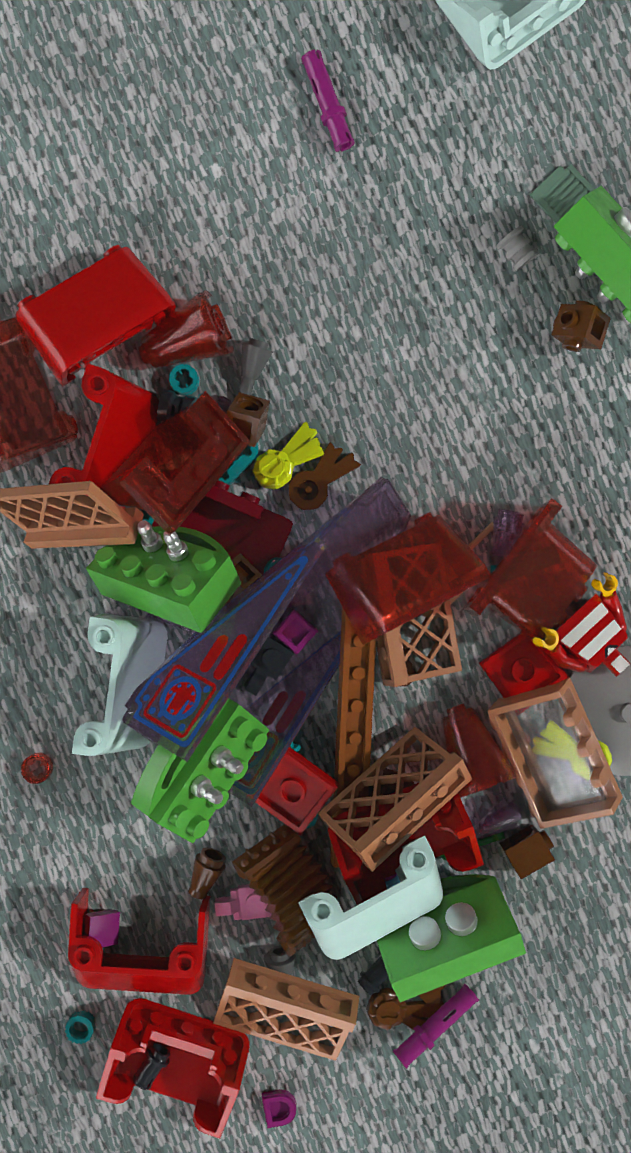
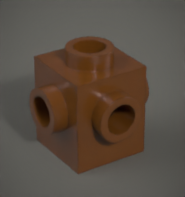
[551,300,611,352]

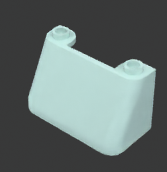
[435,0,586,70]
[72,613,168,756]
[298,836,443,960]

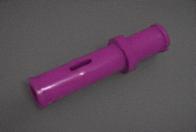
[301,49,355,152]
[393,984,479,1069]

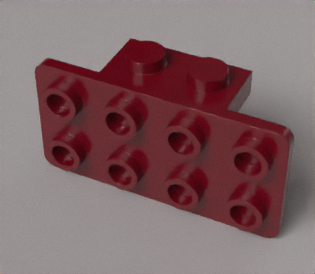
[152,471,293,579]

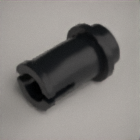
[358,955,388,995]
[132,1043,170,1090]

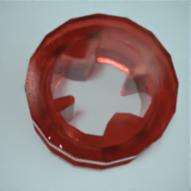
[21,753,53,784]

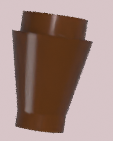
[188,847,226,900]

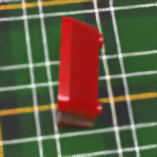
[68,888,211,995]

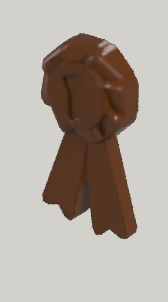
[289,442,361,510]
[366,988,444,1030]

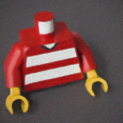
[533,572,631,677]

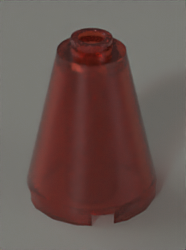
[138,290,234,368]
[442,703,517,798]

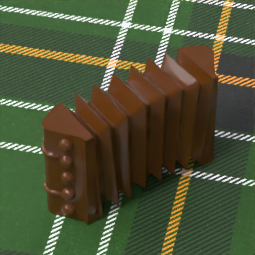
[232,824,343,957]

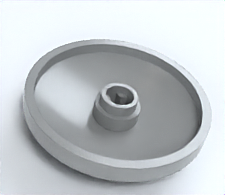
[559,646,631,776]

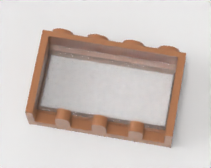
[488,677,623,829]

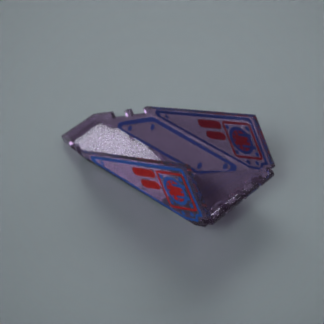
[122,477,411,807]

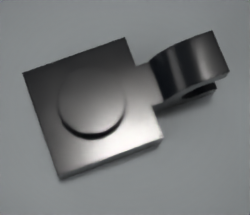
[244,634,294,696]

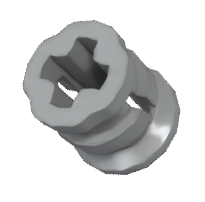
[496,225,540,272]

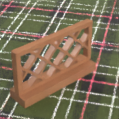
[0,481,144,549]
[360,543,462,687]
[318,727,472,872]
[213,958,360,1061]

